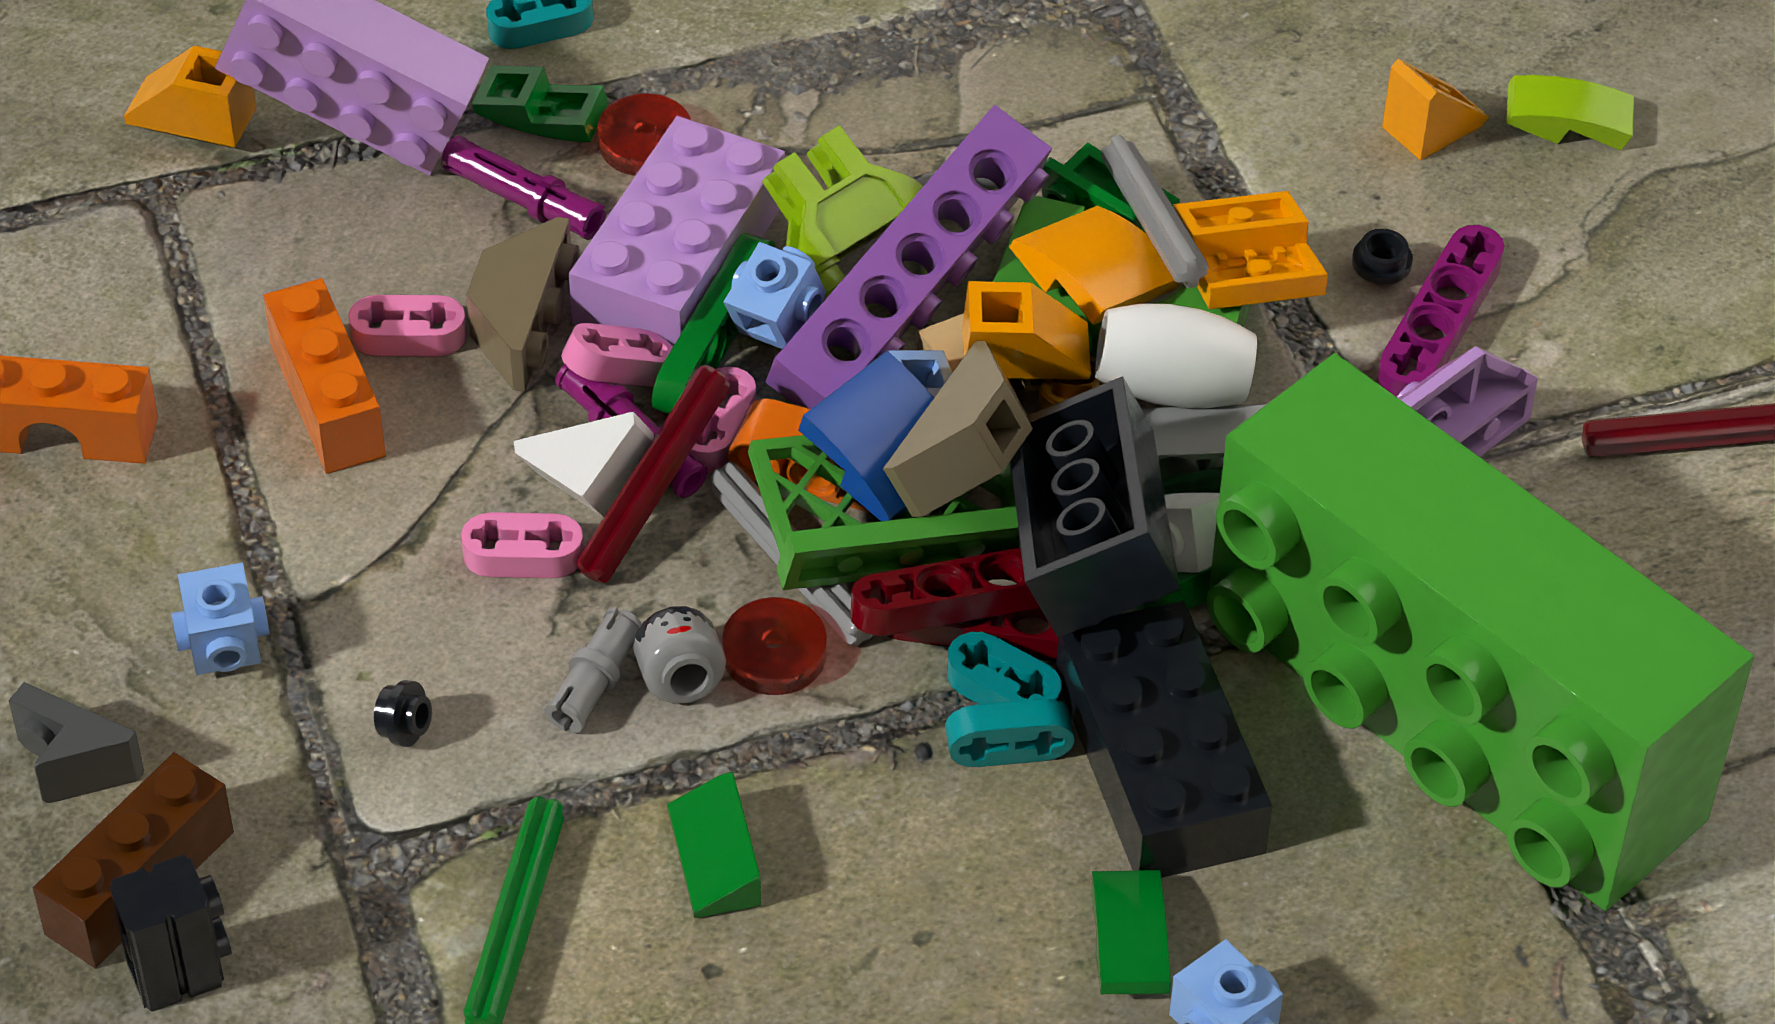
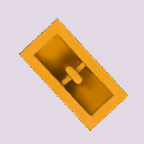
[1382,58,1489,161]

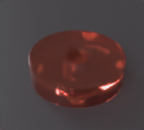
[598,93,691,176]
[722,597,827,695]

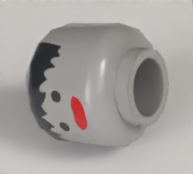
[634,606,726,704]

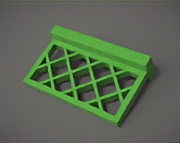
[748,435,1021,590]

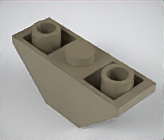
[466,217,579,392]
[883,341,1033,517]

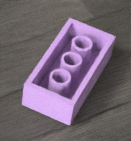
[215,0,489,176]
[569,116,785,346]

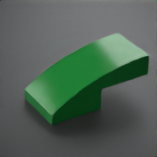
[471,65,609,142]
[1091,870,1171,995]

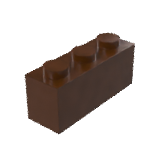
[32,752,234,969]

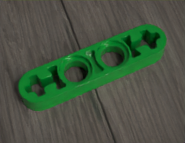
[652,232,776,414]

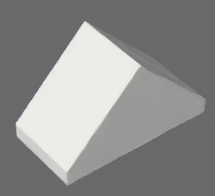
[514,412,654,517]

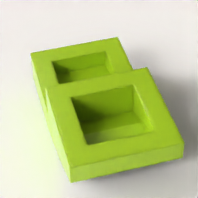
[1506,75,1634,151]

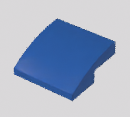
[798,351,934,521]

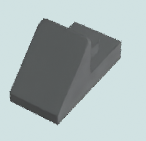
[8,682,144,803]

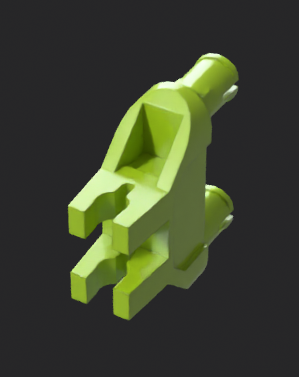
[762,125,928,309]

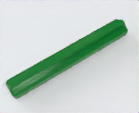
[463,796,564,1024]

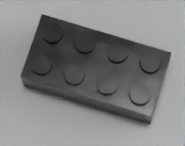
[1010,376,1180,638]
[1056,600,1273,878]

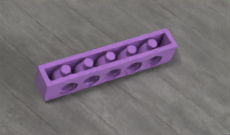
[766,104,1052,409]

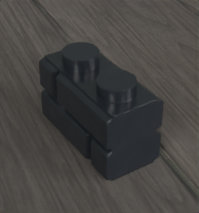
[109,854,232,1012]

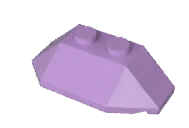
[1397,346,1538,457]

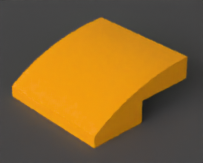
[1173,191,1328,310]
[1009,206,1181,325]

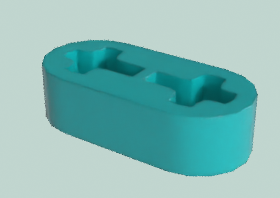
[486,0,594,49]
[947,632,1061,704]
[945,699,1075,767]

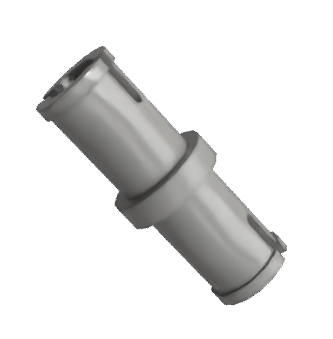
[544,607,642,733]

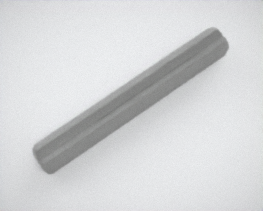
[1101,135,1209,288]
[710,462,873,646]

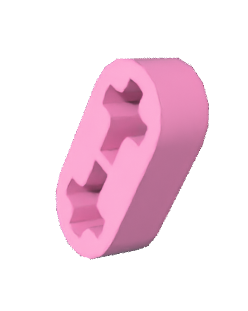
[348,295,467,357]
[561,323,673,387]
[689,367,757,473]
[461,512,584,578]

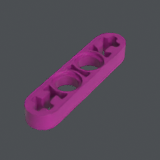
[1377,225,1505,397]

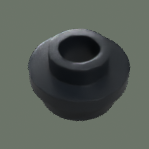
[1352,229,1413,285]
[374,680,432,747]

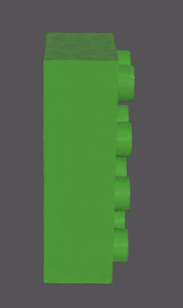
[1206,353,1754,912]

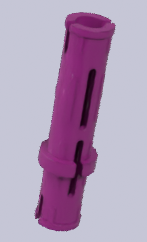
[441,135,606,240]
[555,364,708,498]

